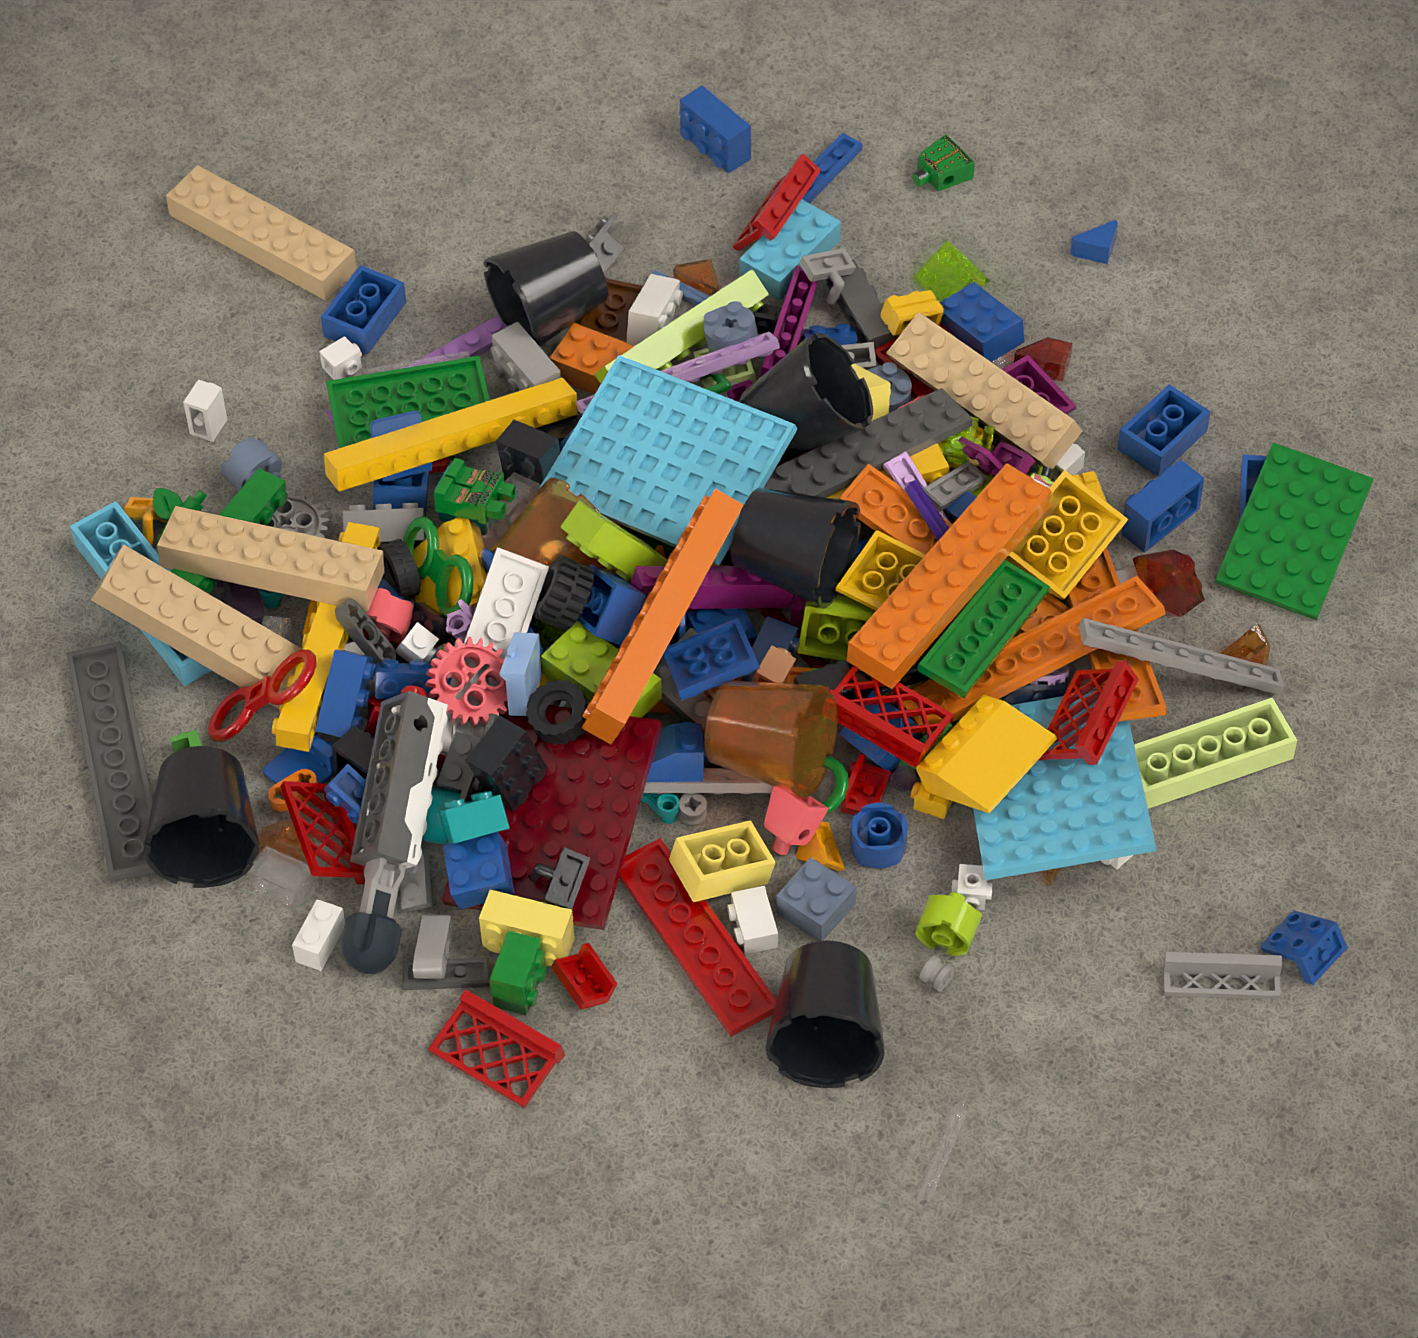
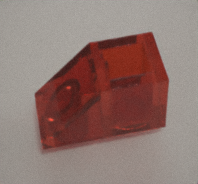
[1014,337,1073,382]

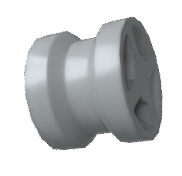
[679,793,707,826]
[919,955,955,992]

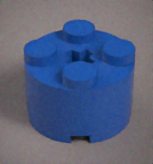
[850,803,908,869]

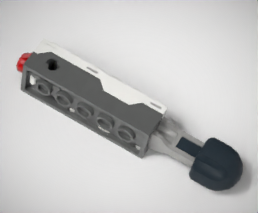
[342,686,448,974]

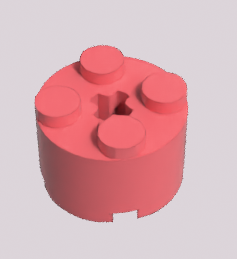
[356,588,413,646]

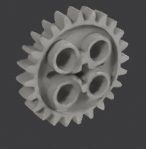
[264,490,330,538]

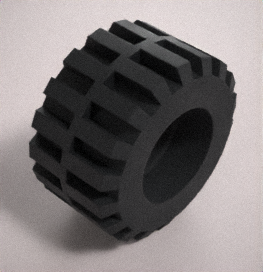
[534,555,594,631]

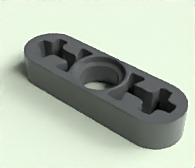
[335,599,396,664]

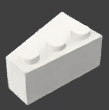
[626,274,683,346]

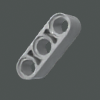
[413,914,453,979]

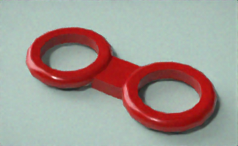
[208,649,317,742]

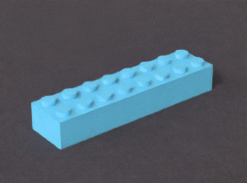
[70,501,212,686]

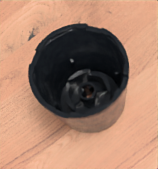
[483,231,608,347]
[740,333,873,461]
[731,488,861,608]
[144,746,259,888]
[766,941,885,1088]

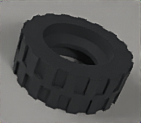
[377,539,421,599]
[526,680,589,745]

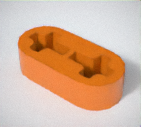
[268,769,317,812]

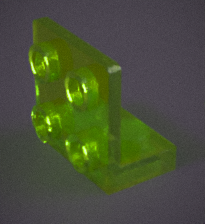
[914,240,990,302]

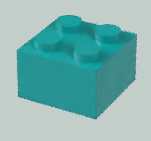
[438,791,509,844]

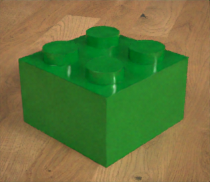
[490,931,547,1015]

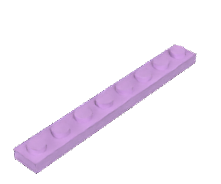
[576,332,780,415]

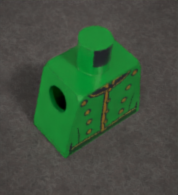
[912,134,975,191]

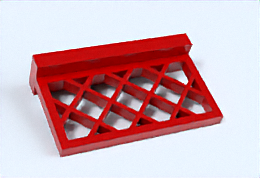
[732,153,821,251]
[1038,661,1139,765]
[822,665,954,768]
[280,781,365,884]
[428,989,565,1108]

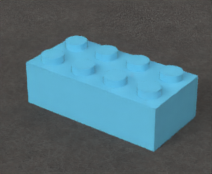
[739,199,841,301]

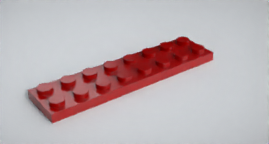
[619,838,776,1037]

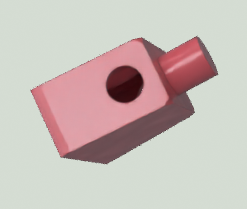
[764,783,828,855]

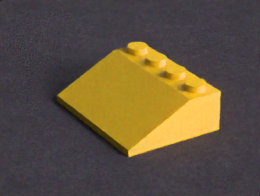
[1005,470,1128,600]
[413,517,487,635]
[836,530,926,611]
[916,695,1057,813]

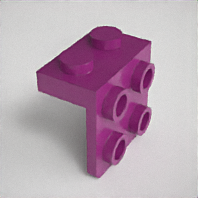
[958,437,1035,477]

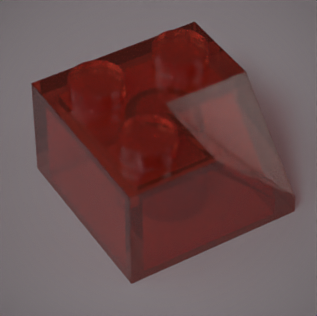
[1133,549,1205,617]

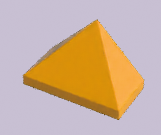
[796,821,845,871]

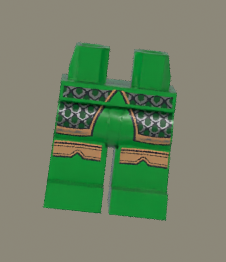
[434,458,516,525]

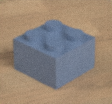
[776,857,856,941]

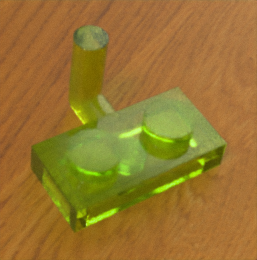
[943,416,995,464]

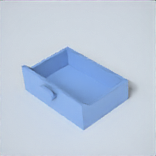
[499,632,542,716]

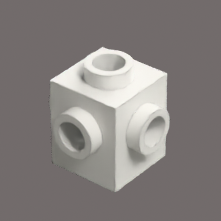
[952,864,992,910]

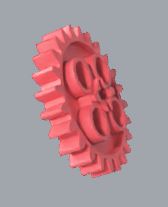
[426,637,508,728]

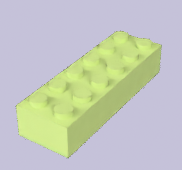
[1134,698,1297,809]

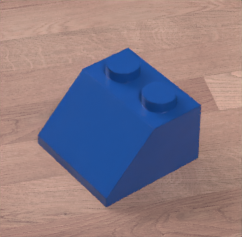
[373,471,429,517]

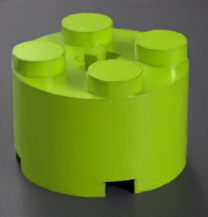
[915,892,982,956]

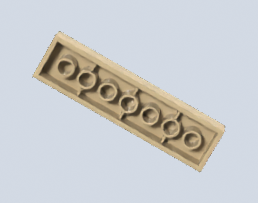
[166,165,357,301]
[886,312,1082,470]
[157,506,384,612]
[91,544,302,709]

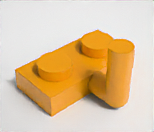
[124,497,183,545]

